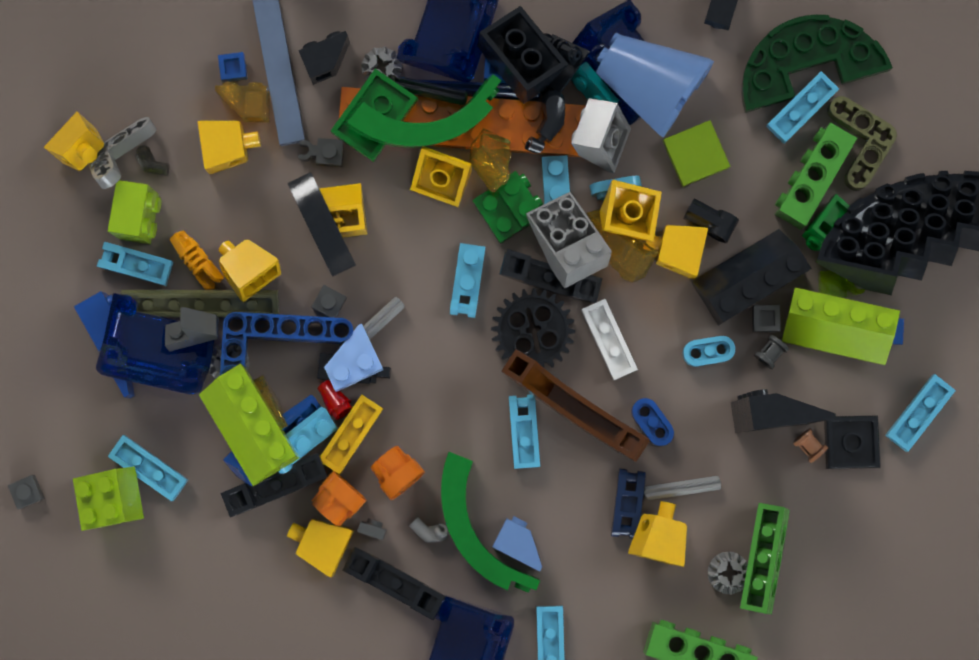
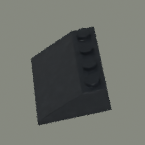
[731,389,836,433]

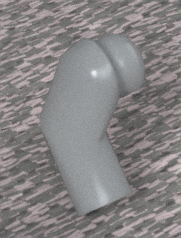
[409,517,449,543]

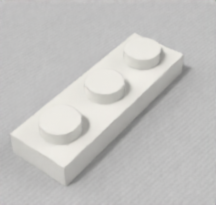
[581,299,638,381]

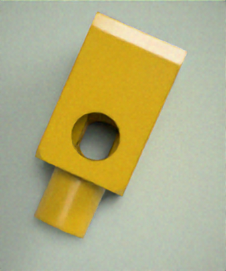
[44,111,105,171]
[197,121,261,174]
[644,225,708,279]
[218,240,281,302]
[628,501,687,567]
[287,519,354,577]

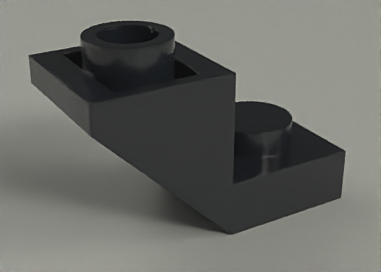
[704,0,738,31]

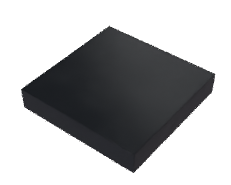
[824,415,880,469]

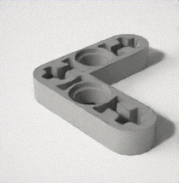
[88,117,157,189]

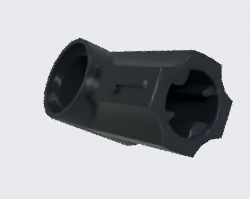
[683,198,739,244]

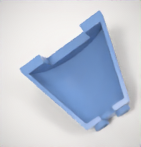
[596,32,714,138]

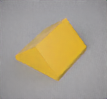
[410,146,472,207]
[600,180,662,242]

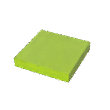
[662,120,731,188]

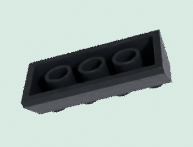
[691,229,812,326]

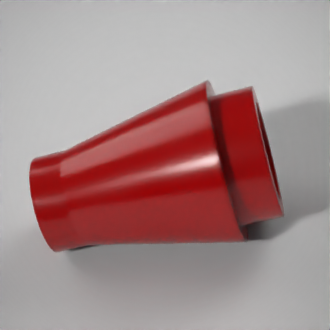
[317,380,353,420]

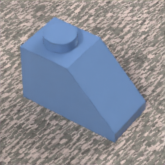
[492,516,542,571]

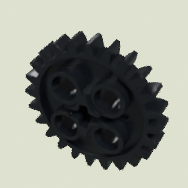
[491,288,575,368]

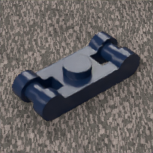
[611,468,646,539]

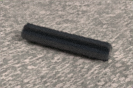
[395,76,468,105]

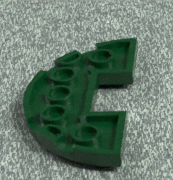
[741,14,893,113]

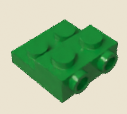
[472,171,544,244]
[802,194,850,251]

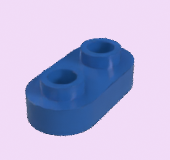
[631,398,674,446]

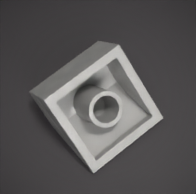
[571,98,631,173]

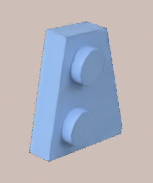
[324,324,384,392]

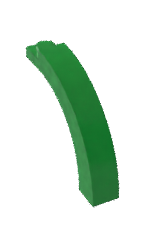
[345,74,501,148]
[441,452,540,593]

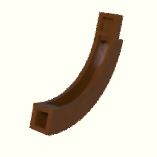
[501,349,650,462]

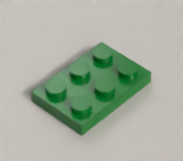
[331,68,418,162]

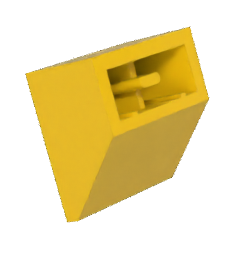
[319,183,368,237]

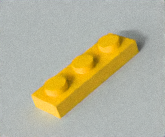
[320,394,384,475]

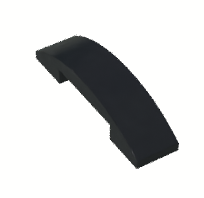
[288,172,356,277]
[499,249,602,303]
[221,453,328,518]
[342,547,446,620]

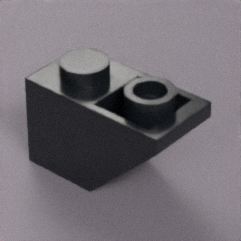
[298,31,350,85]

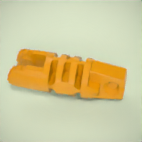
[169,230,224,290]

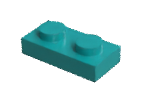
[571,62,619,103]

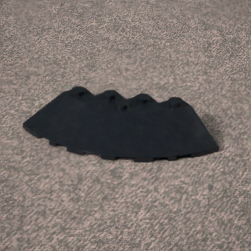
[816,171,979,296]

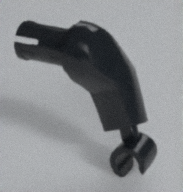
[525,87,565,154]

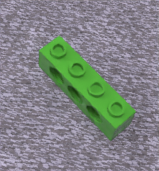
[774,122,857,230]
[740,503,790,615]
[643,619,758,660]

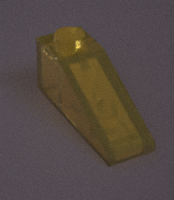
[586,209,658,283]

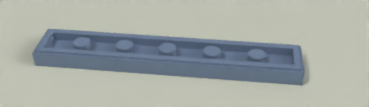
[252,0,305,146]

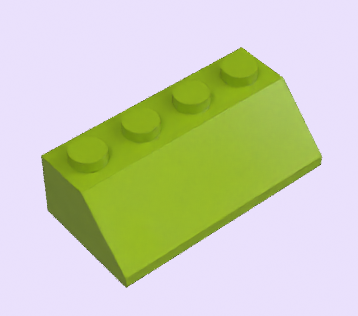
[782,288,900,365]
[199,363,300,486]

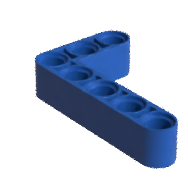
[220,312,353,375]

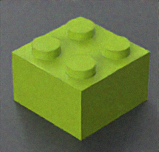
[107,180,162,245]
[73,467,144,531]

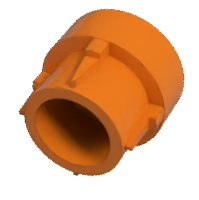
[371,446,425,501]
[311,471,367,527]

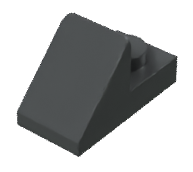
[165,307,218,352]

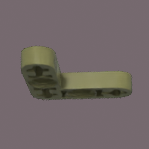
[827,96,897,191]

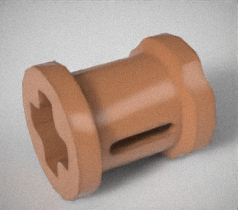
[793,428,828,463]

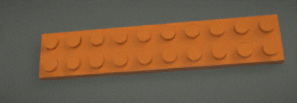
[338,87,586,158]

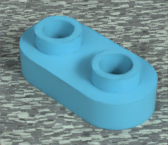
[589,176,642,200]
[682,336,735,367]

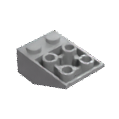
[526,192,612,289]

